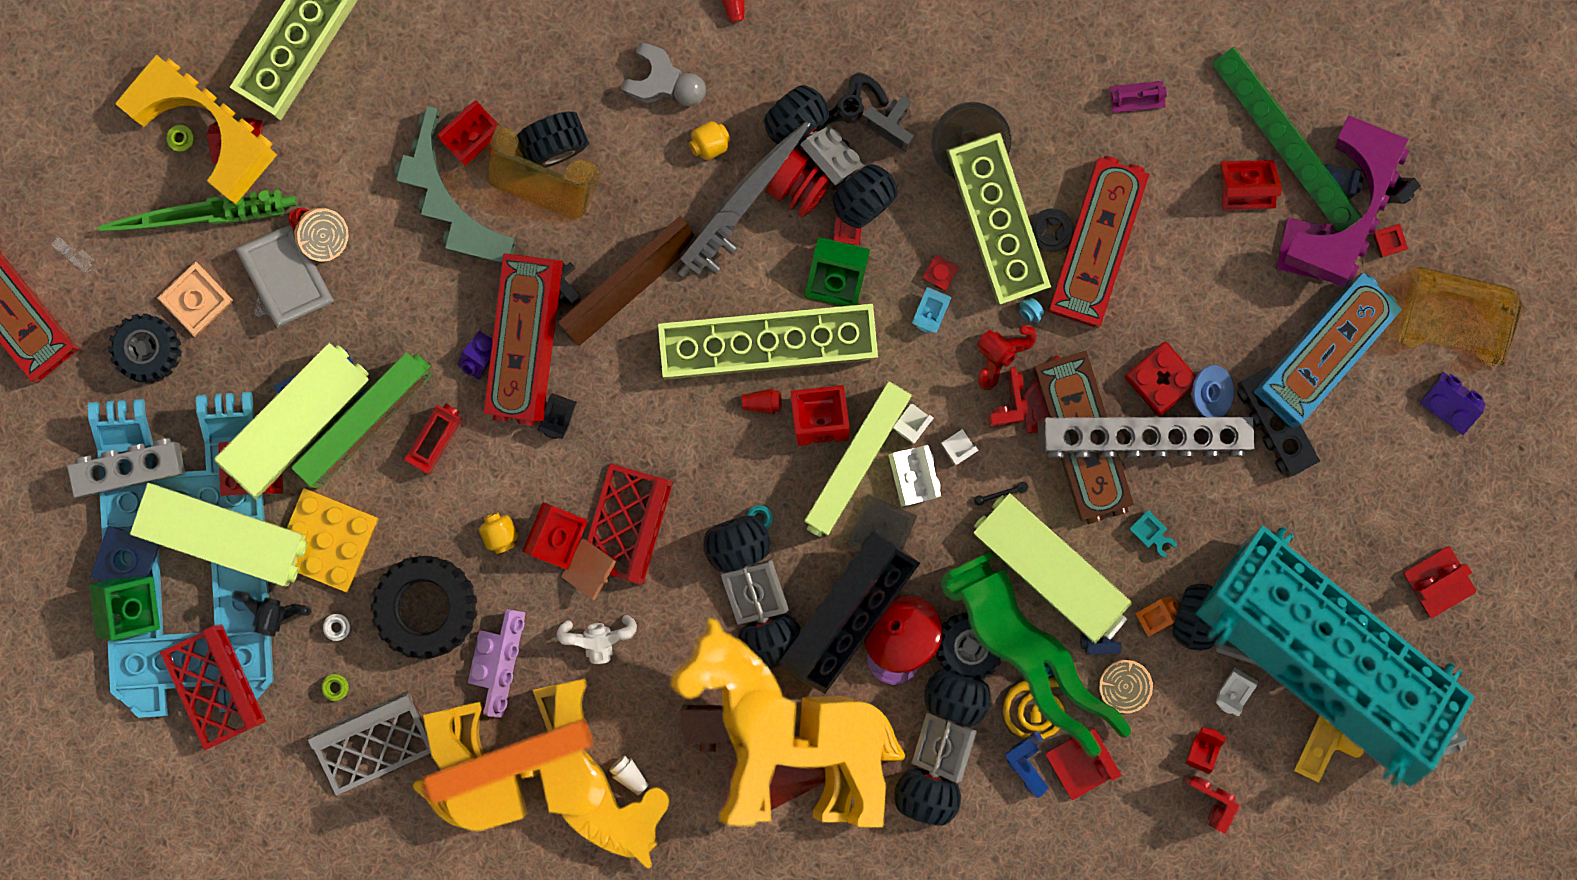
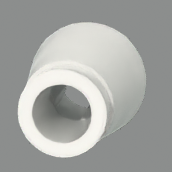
[609,755,649,796]

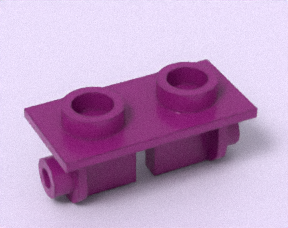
[1110,81,1167,113]

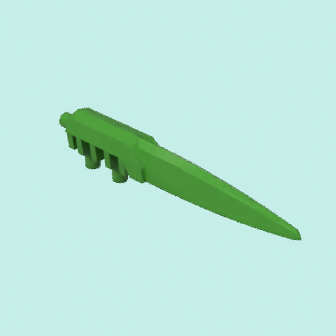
[97,189,297,231]

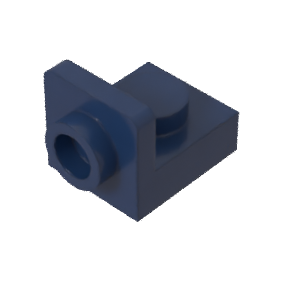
[1325,164,1363,199]
[1080,633,1121,655]

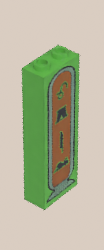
[292,352,433,489]

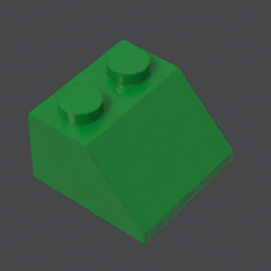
[804,237,870,306]
[89,576,160,641]

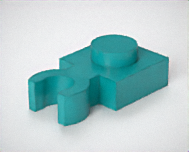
[1129,510,1177,558]

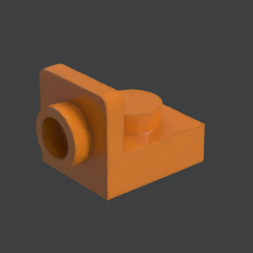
[1135,596,1179,637]

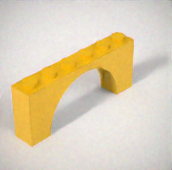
[115,55,277,204]

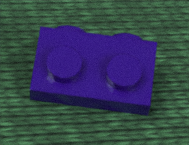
[1420,372,1486,435]

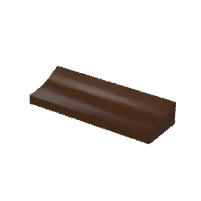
[558,215,695,346]

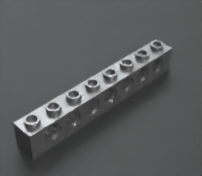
[1038,417,1254,458]

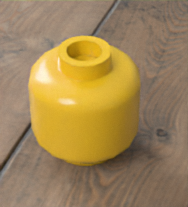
[689,121,730,161]
[479,512,518,554]

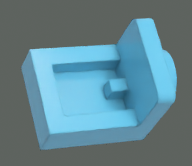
[912,287,952,333]

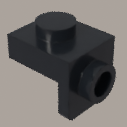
[1385,170,1421,204]
[559,262,581,306]
[537,393,577,439]

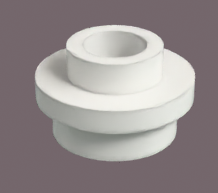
[323,614,350,641]

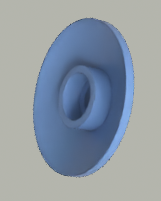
[1192,365,1234,417]

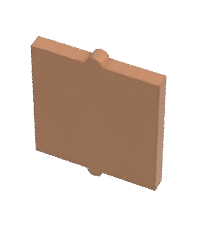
[561,539,616,600]

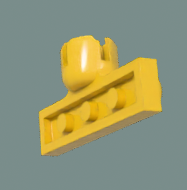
[1294,715,1364,783]

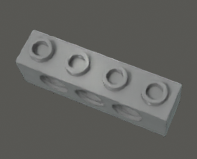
[67,438,186,498]

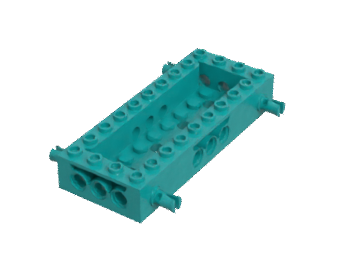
[1195,525,1475,788]

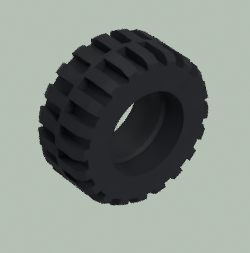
[370,556,477,659]

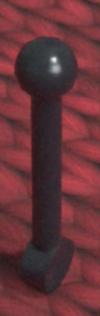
[974,482,1028,506]

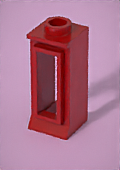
[404,403,463,474]

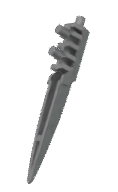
[677,122,810,278]

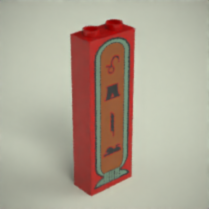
[1047,156,1150,329]
[0,251,80,383]
[484,253,563,425]

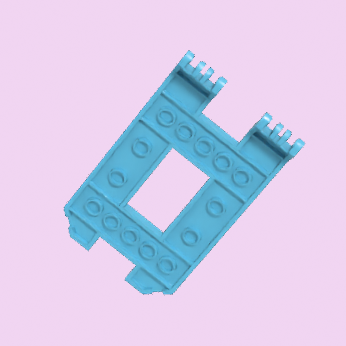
[88,392,274,718]

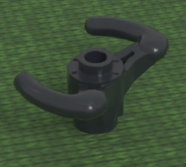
[817,73,889,147]
[232,590,312,637]

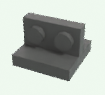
[862,96,914,152]

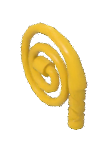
[1002,677,1065,739]

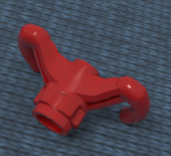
[977,325,1037,390]

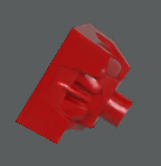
[790,385,850,446]

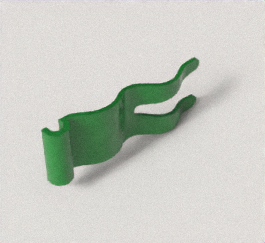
[942,551,1131,757]

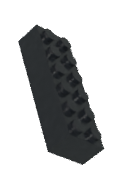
[779,531,920,694]

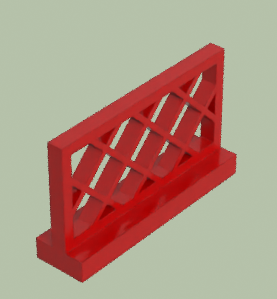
[587,464,673,585]
[160,624,266,751]

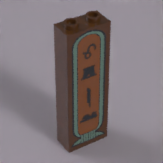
[1033,350,1134,524]

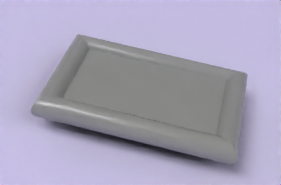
[235,224,334,328]

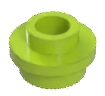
[167,125,194,152]
[321,674,349,701]

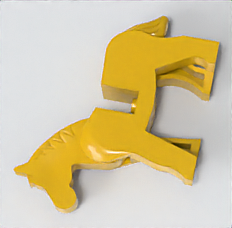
[671,618,905,827]
[413,679,670,869]

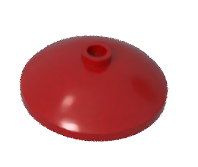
[864,595,943,673]

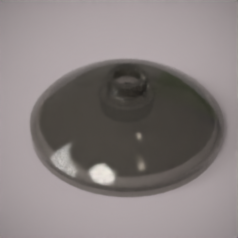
[931,102,1011,178]

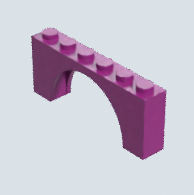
[1284,115,1410,288]

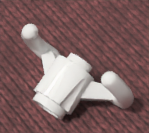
[557,615,637,664]

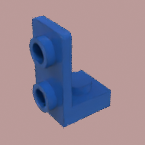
[1005,731,1048,798]

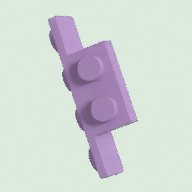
[468,609,525,718]

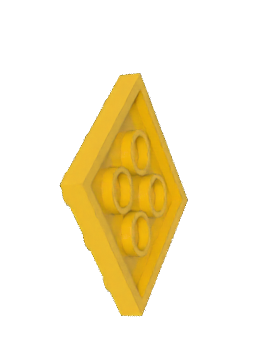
[287,488,379,593]

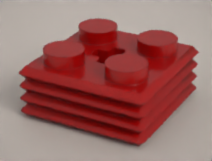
[1124,342,1196,416]

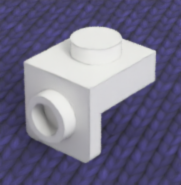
[1216,667,1258,716]

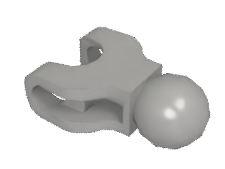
[620,42,706,106]

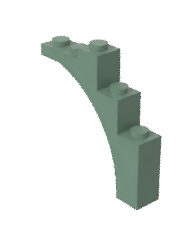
[394,106,517,265]

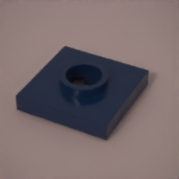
[90,526,160,581]

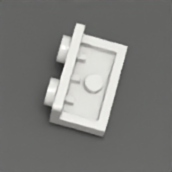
[888,445,941,507]

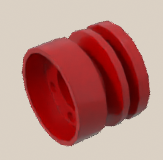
[765,146,831,218]

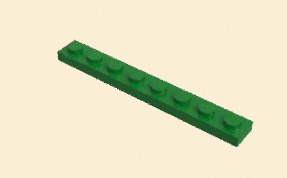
[1212,47,1363,233]

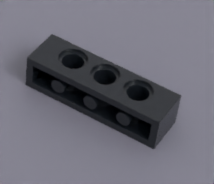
[1236,367,1321,477]

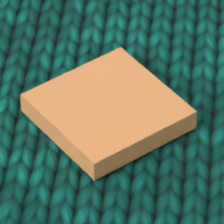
[157,261,234,337]

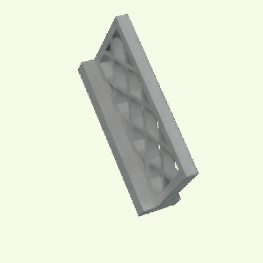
[308,690,431,795]

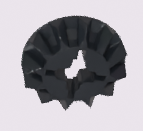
[1031,209,1073,252]

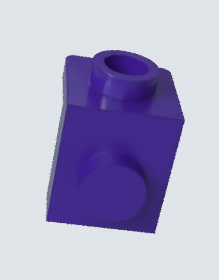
[457,331,493,379]

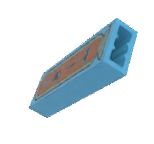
[1253,273,1402,429]

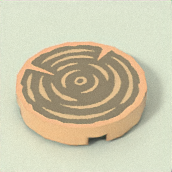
[294,208,348,262]
[1099,660,1153,714]

